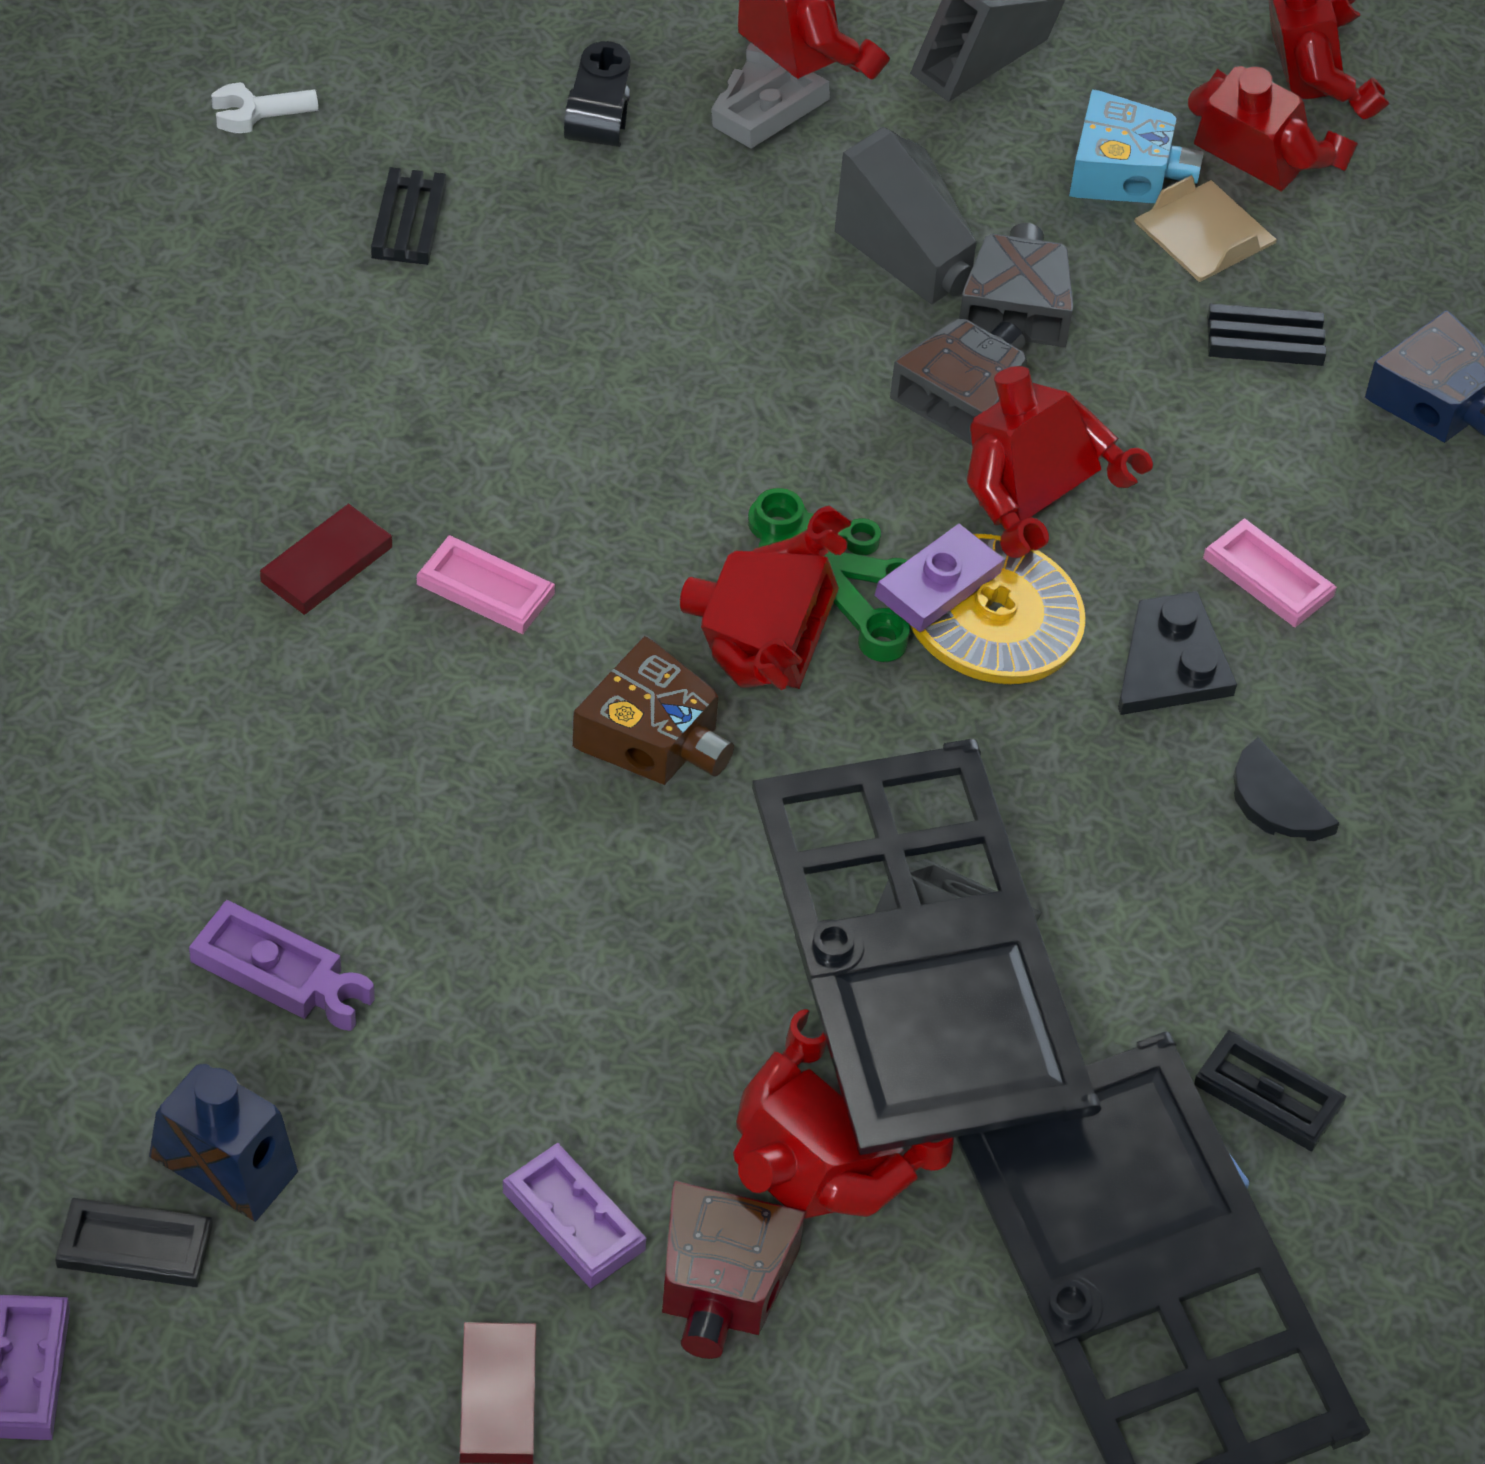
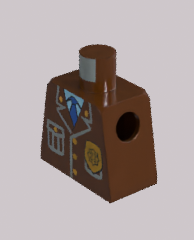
[572,636,734,785]

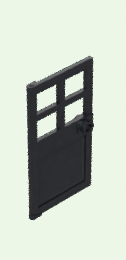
[752,739,1102,1155]
[955,1032,1371,1464]

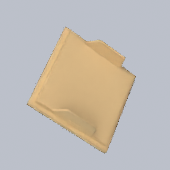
[1134,175,1277,282]

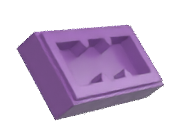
[874,523,1005,632]
[503,1143,646,1289]
[0,1295,70,1440]

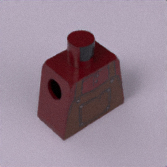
[662,1181,806,1359]

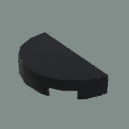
[1233,737,1339,841]

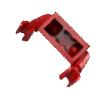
[738,0,890,80]
[1269,0,1390,119]
[1188,66,1358,192]
[967,366,1153,558]
[680,506,852,690]
[733,1009,954,1219]

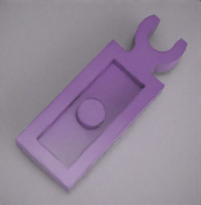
[189,899,375,1031]

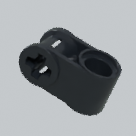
[564,41,631,147]

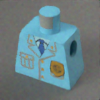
[1069,89,1204,203]

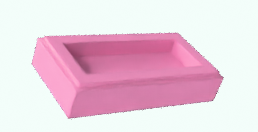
[1203,518,1337,627]
[417,535,555,634]

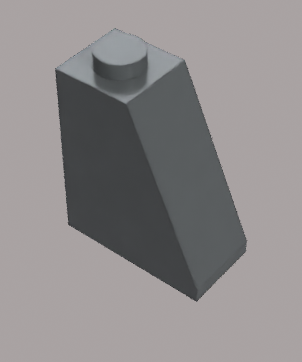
[910,0,1065,102]

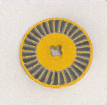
[909,534,1085,684]

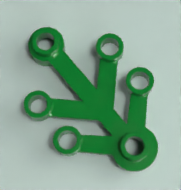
[748,488,910,662]

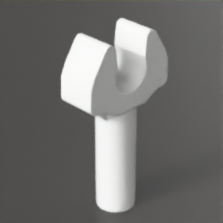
[211,82,318,133]

